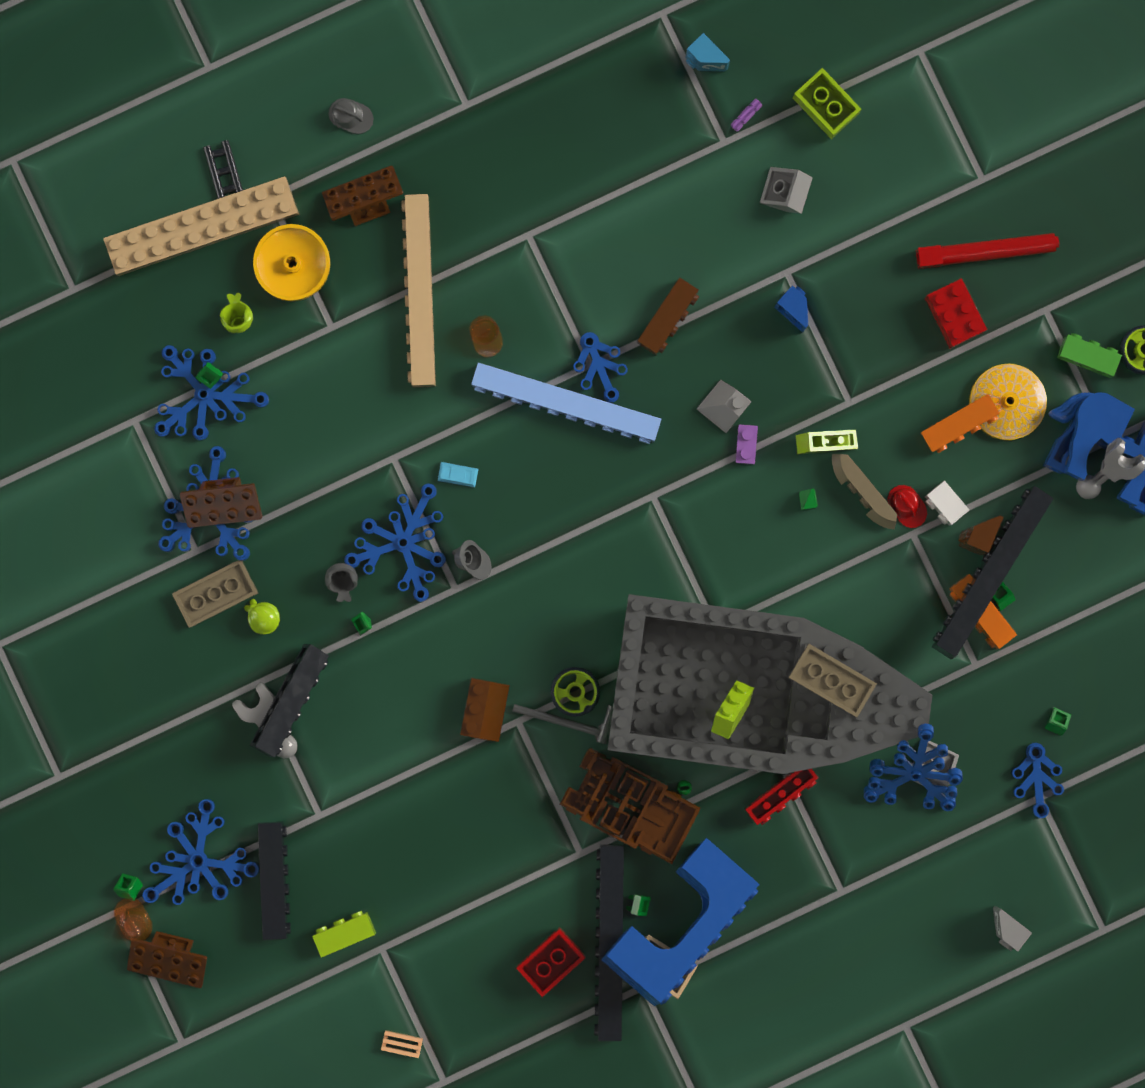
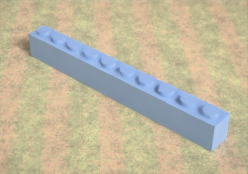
[471,363,661,444]

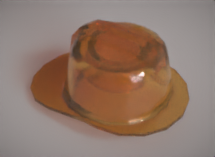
[114,898,153,941]

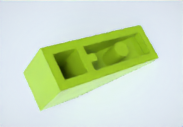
[796,430,858,454]

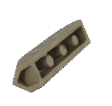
[832,454,897,530]

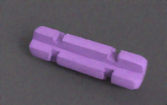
[731,99,762,131]

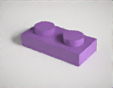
[735,425,758,465]

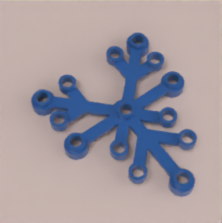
[154,345,269,440]
[158,446,253,561]
[344,484,446,602]
[864,723,963,811]
[142,799,260,905]

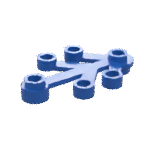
[573,332,628,403]
[1011,743,1064,818]

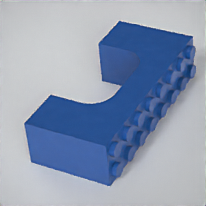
[601,838,759,1006]

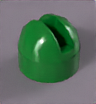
[676,780,692,796]

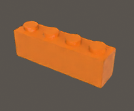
[921,394,1000,453]
[949,574,1017,649]

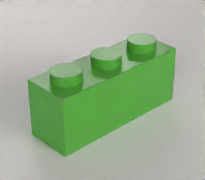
[1057,333,1122,378]

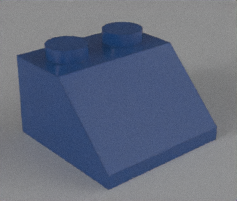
[774,285,808,333]

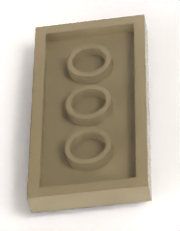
[172,560,259,628]
[788,643,877,718]

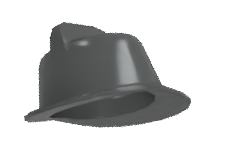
[329,98,374,134]
[452,540,492,580]

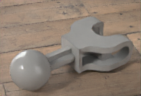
[1076,438,1145,499]
[232,682,298,759]

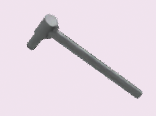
[512,704,613,745]

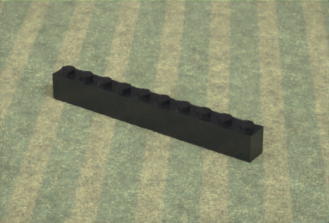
[932,486,1054,660]
[594,845,624,1041]

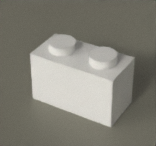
[925,481,969,526]

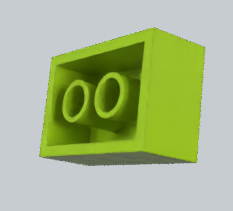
[793,68,862,140]

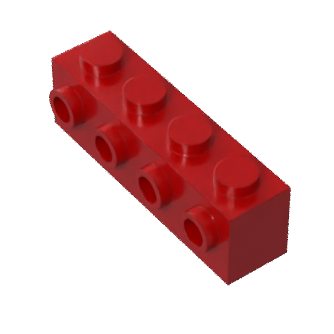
[744,769,819,825]

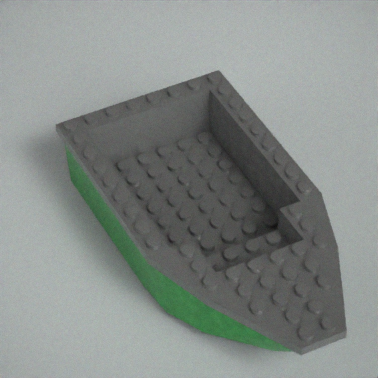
[608,594,932,774]

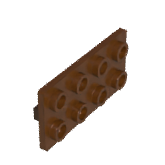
[322,165,403,226]
[180,477,262,528]
[127,931,207,988]

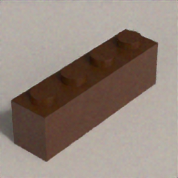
[637,277,699,355]

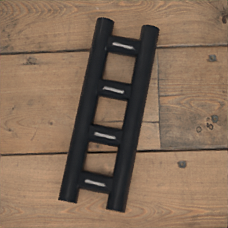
[203,140,243,199]

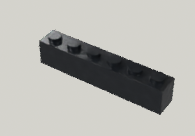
[249,644,329,758]
[258,821,291,940]

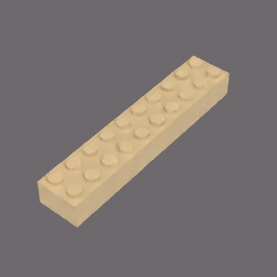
[103,176,299,276]

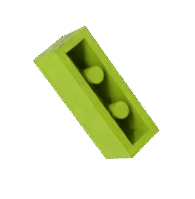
[711,680,754,739]
[312,910,376,958]

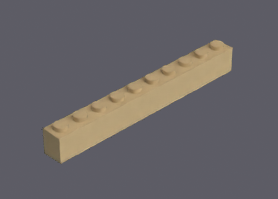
[402,194,436,387]

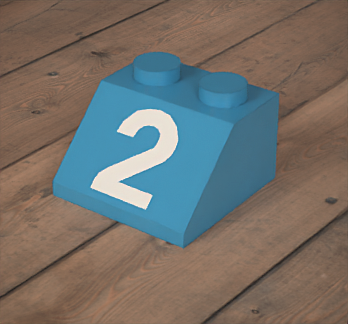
[685,33,730,71]

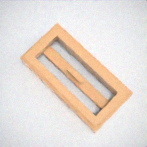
[381,1030,423,1058]

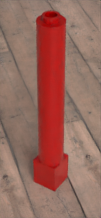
[916,233,1059,269]

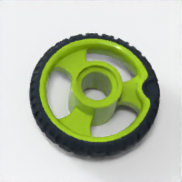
[1120,325,1145,375]
[551,667,600,717]

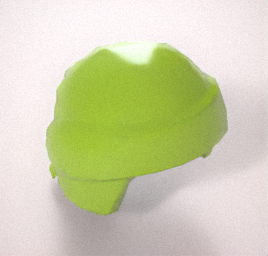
[220,293,253,333]
[244,599,280,634]

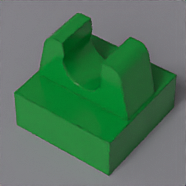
[195,362,223,389]
[626,895,651,916]

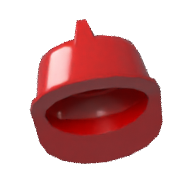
[888,485,927,528]

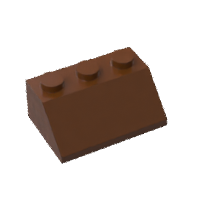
[958,516,1003,555]
[460,678,510,742]

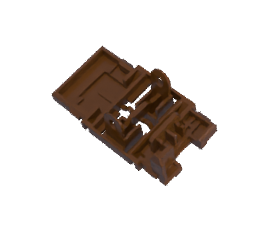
[559,748,701,864]

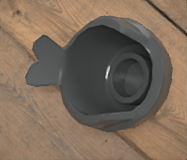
[325,563,358,602]

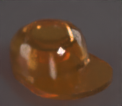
[469,315,503,357]

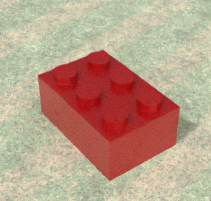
[925,278,987,349]
[516,927,586,997]

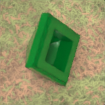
[351,612,372,636]

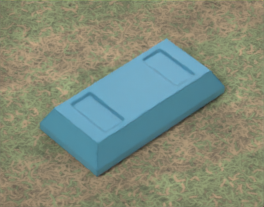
[437,462,479,488]

